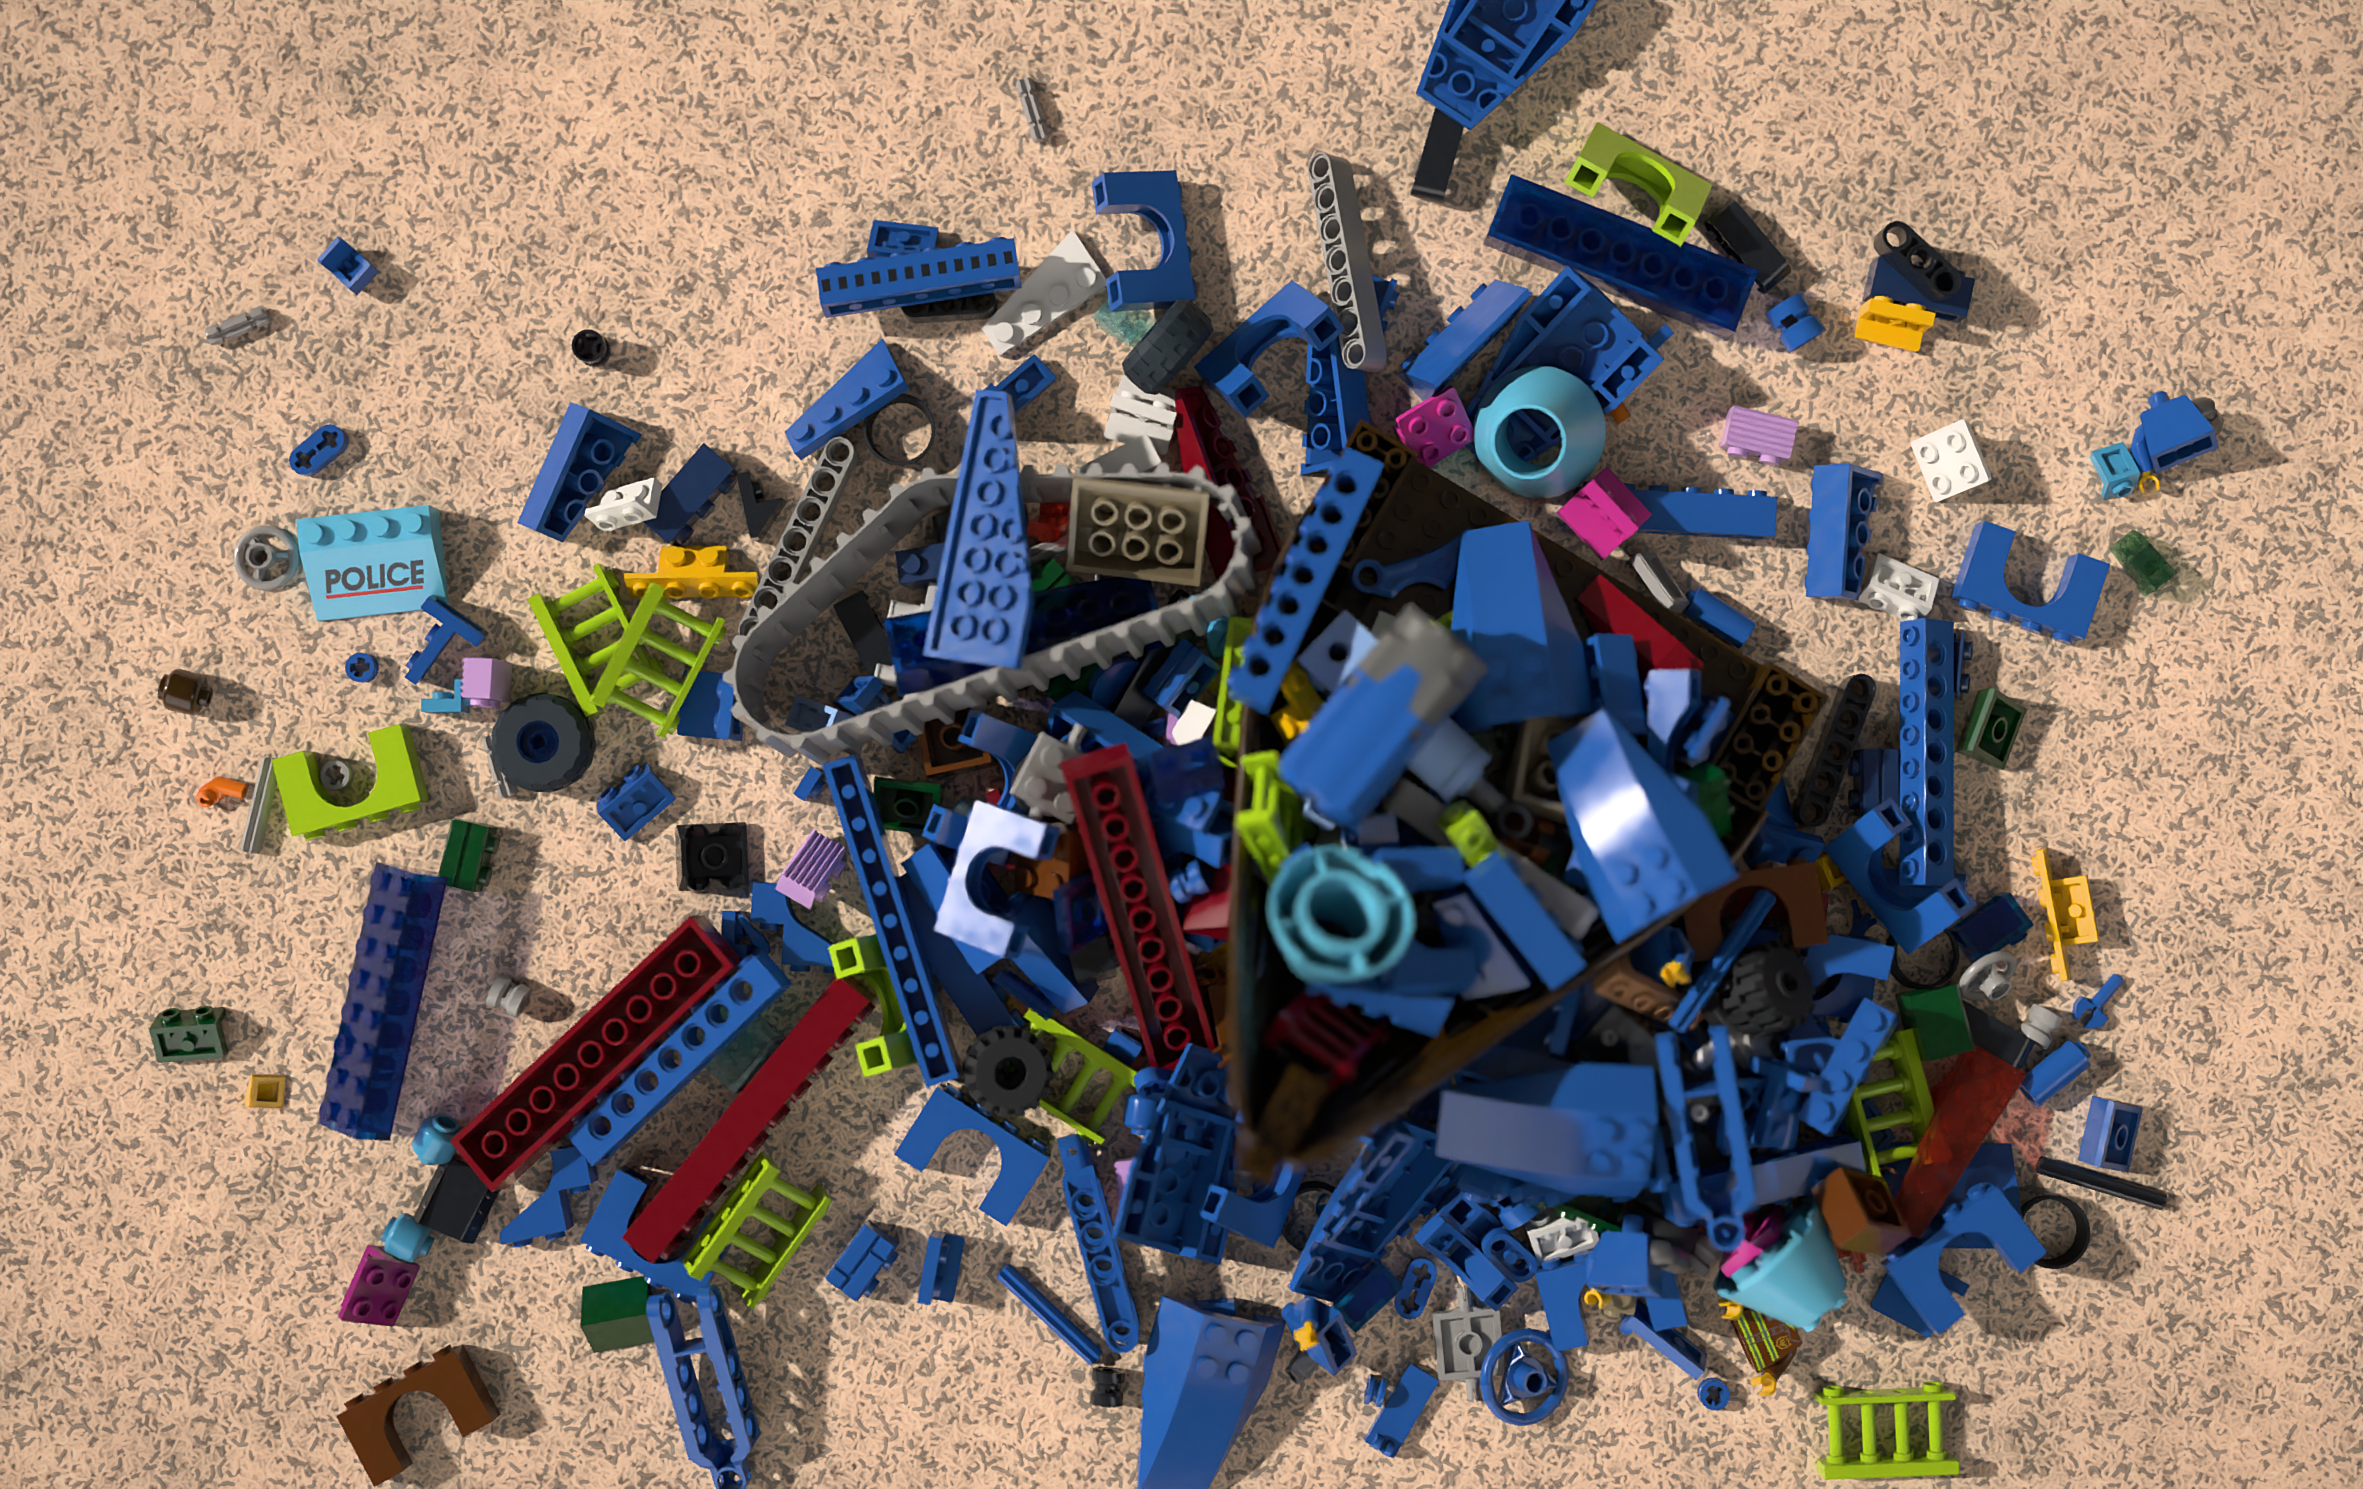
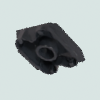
[675,822,749,891]
[413,1157,501,1244]

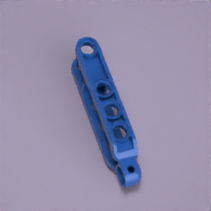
[1656,1025,1756,1251]
[1057,1134,1140,1353]
[647,1284,761,1489]

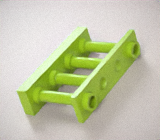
[527,563,664,719]
[589,582,727,738]
[1212,616,1253,769]
[1236,752,1318,888]
[999,1004,1139,1145]
[1844,1029,1948,1176]
[682,1151,832,1310]
[1814,1381,1959,1480]

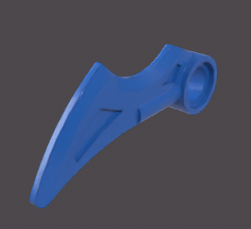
[1349,528,1472,598]

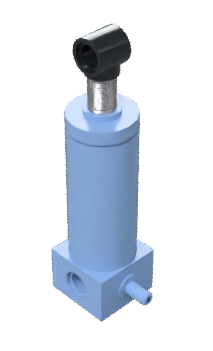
[1297,610,1533,842]

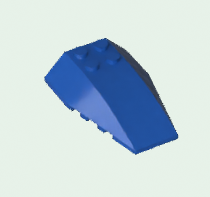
[1416,0,1598,130]
[1465,265,1664,462]
[1451,520,1594,734]
[1547,709,1739,943]
[1112,1043,1240,1265]
[1435,1062,1657,1197]
[1289,1114,1466,1302]
[1137,1295,1286,1489]

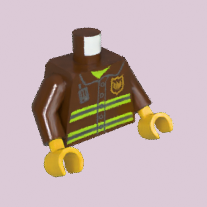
[1718,1298,1802,1397]

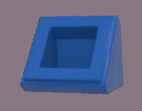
[1102,1025,1144,1066]

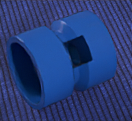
[1765,291,1826,353]
[1488,1176,1541,1231]

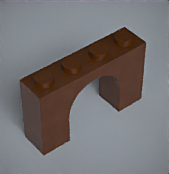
[1683,857,1829,962]
[336,1344,501,1487]

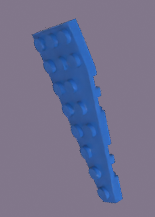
[923,389,1034,670]

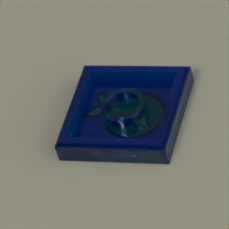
[1052,867,1109,955]
[993,968,1056,1021]

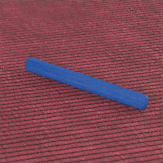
[1669,889,1776,1033]

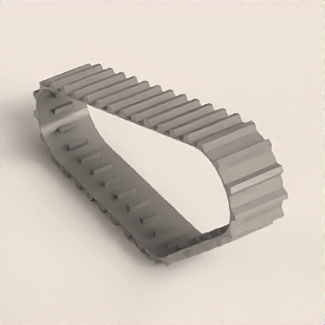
[723,463,1262,765]

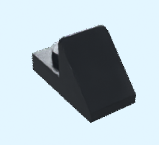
[736,471,787,542]

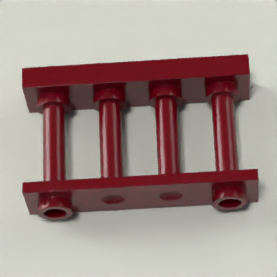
[1262,991,1393,1093]

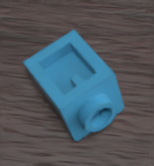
[2090,442,2140,500]
[421,679,472,713]

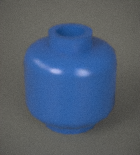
[1123,1093,1160,1135]

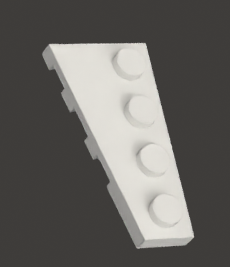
[981,229,1107,357]

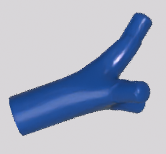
[1850,899,1877,936]

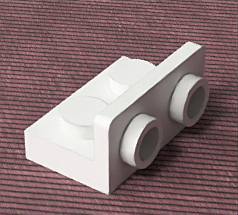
[584,478,663,532]
[1858,553,1939,621]
[1523,1207,1600,1266]

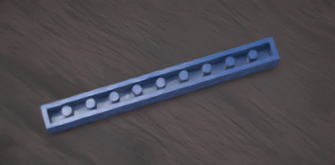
[822,754,963,1088]

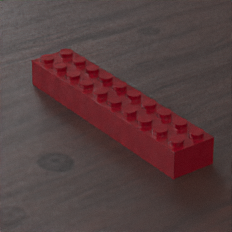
[1059,742,1215,1070]
[450,915,742,1192]
[621,976,877,1264]

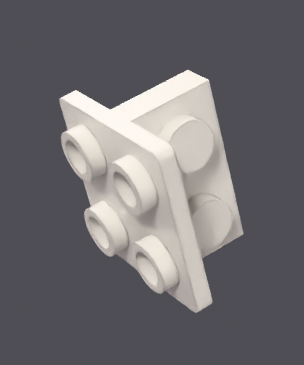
[1104,375,1177,456]
[1911,419,1992,502]

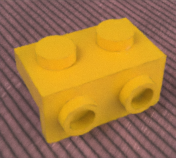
[1854,296,1936,352]

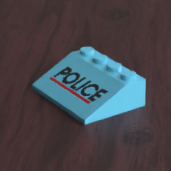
[296,505,449,621]

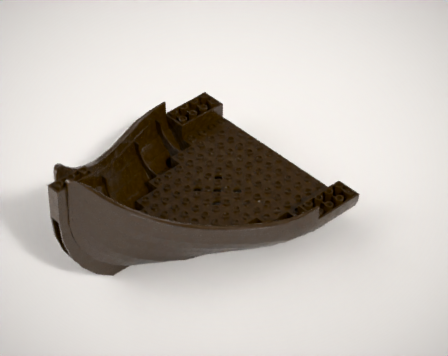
[1228,419,1829,1185]

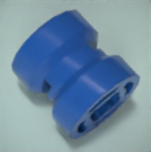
[1167,859,1213,903]

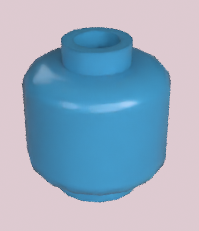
[412,1114,461,1166]
[381,1213,435,1262]

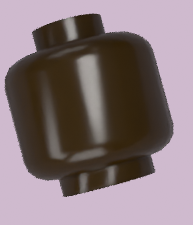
[158,669,213,716]

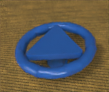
[1480,1328,1569,1426]

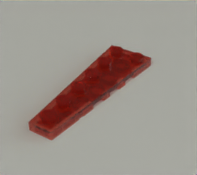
[1895,1044,2026,1238]

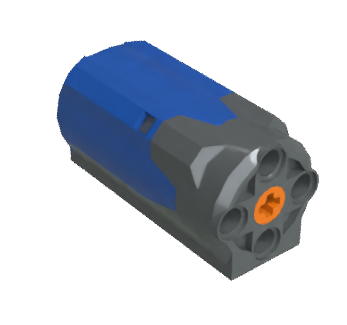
[1278,604,1489,829]

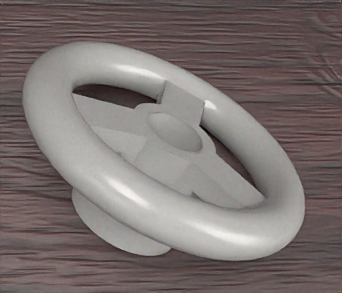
[233,525,300,591]
[1958,950,2017,1001]

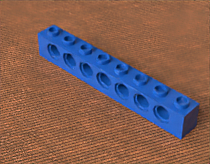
[1226,447,1384,715]
[1900,618,1954,888]
[567,954,793,1166]

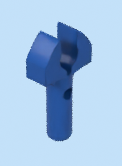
[2072,973,2124,1029]

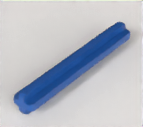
[997,1264,1102,1365]

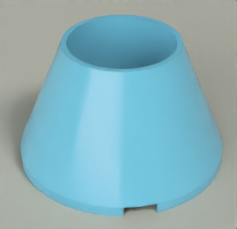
[1473,365,1606,499]
[1270,847,1413,985]

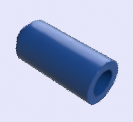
[1682,586,1757,649]
[2015,1040,2091,1108]

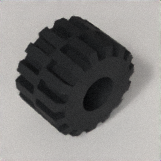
[1716,940,1816,1038]
[962,1025,1055,1117]

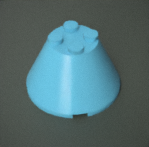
[1713,1197,1847,1332]

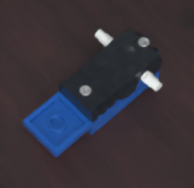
[1571,973,1722,1131]

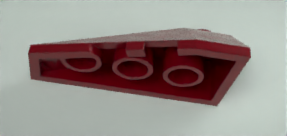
[1576,574,1703,713]

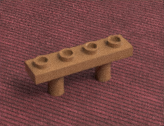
[1591,953,1707,1031]

